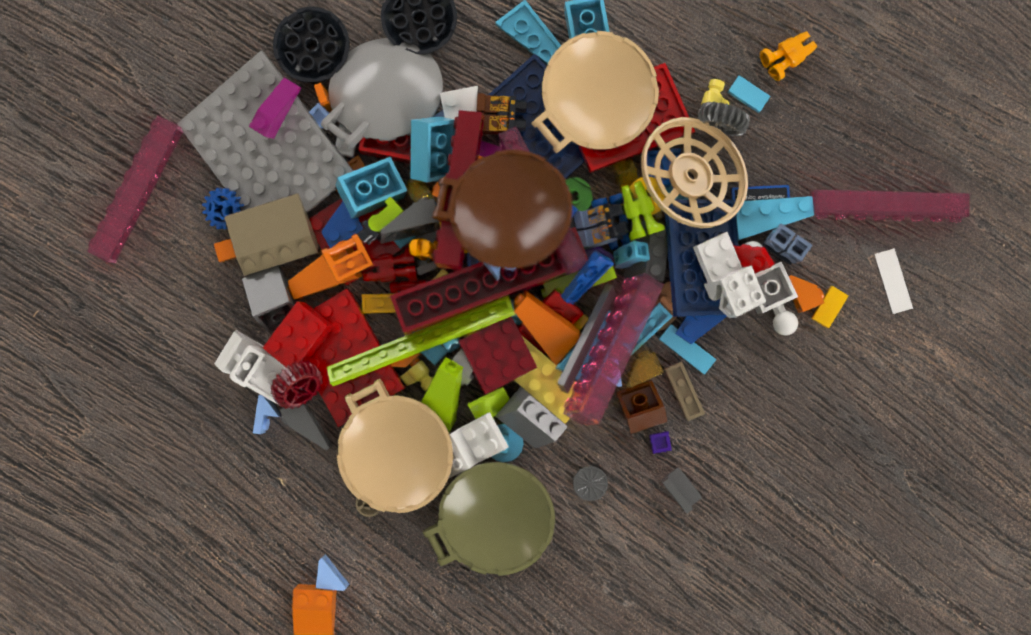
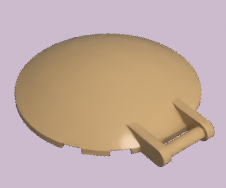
[531,31,659,154]
[337,379,453,513]

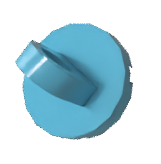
[491,424,524,462]

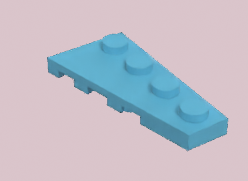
[736,196,814,241]

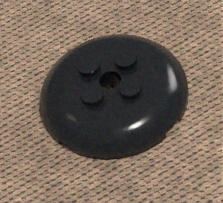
[381,0,457,55]
[273,7,350,83]

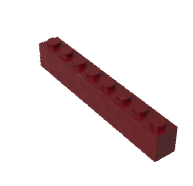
[433,110,485,270]

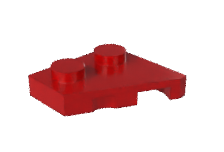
[732,243,774,273]

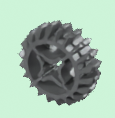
[697,101,750,136]

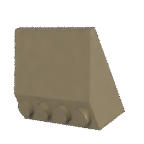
[224,193,319,276]

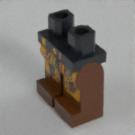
[477,93,527,135]

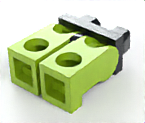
[357,197,404,245]

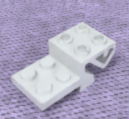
[693,232,766,318]
[214,330,286,406]
[448,412,509,479]

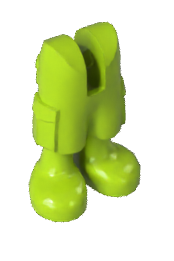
[622,181,665,241]

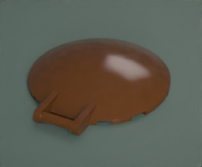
[432,150,572,269]

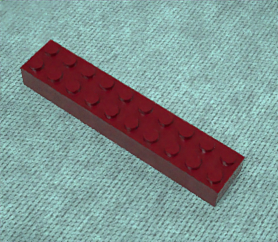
[390,227,588,335]

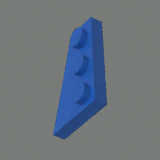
[561,251,614,304]
[675,315,727,344]

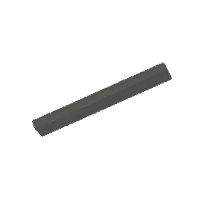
[557,284,616,394]

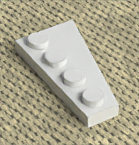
[440,86,478,132]

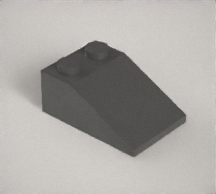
[380,198,439,244]

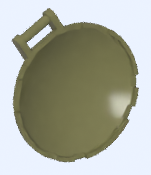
[422,462,555,576]

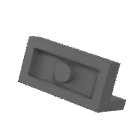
[660,467,702,514]

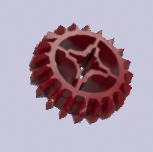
[270,360,323,409]

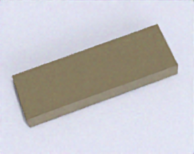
[664,361,705,422]

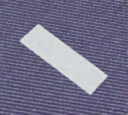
[875,248,913,314]

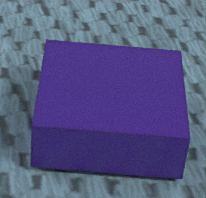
[649,431,672,454]

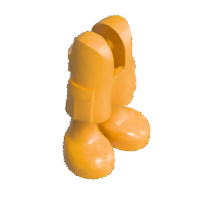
[759,31,817,81]
[409,238,438,261]

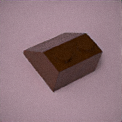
[616,380,667,434]

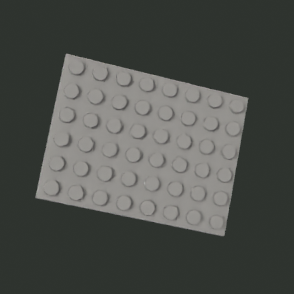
[177,51,353,213]

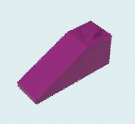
[248,78,301,139]

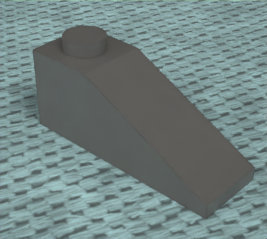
[280,402,333,450]

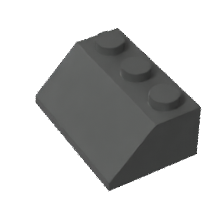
[623,221,668,283]
[496,387,568,449]

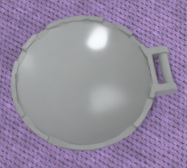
[321,38,443,149]

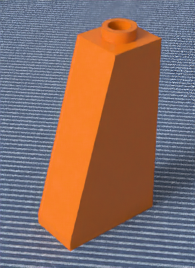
[287,240,362,300]
[513,290,581,365]

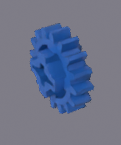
[202,188,244,230]

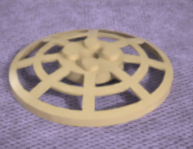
[641,118,748,228]

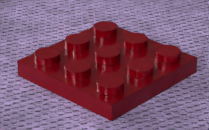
[458,316,538,395]

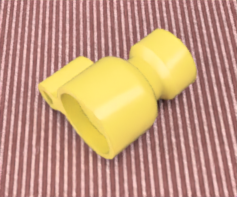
[701,79,729,105]
[400,360,433,391]

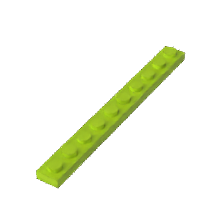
[327,296,515,386]

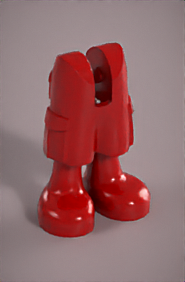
[362,247,417,283]

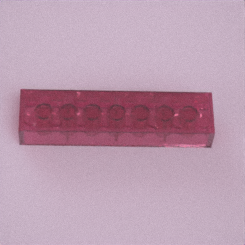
[563,273,664,425]

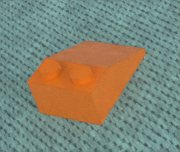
[292,584,337,635]

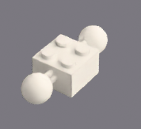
[745,241,798,335]

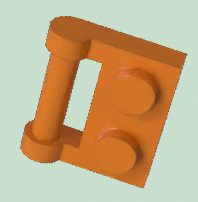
[321,234,373,282]

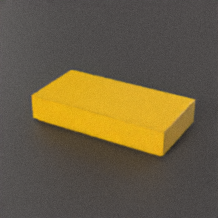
[811,286,849,328]

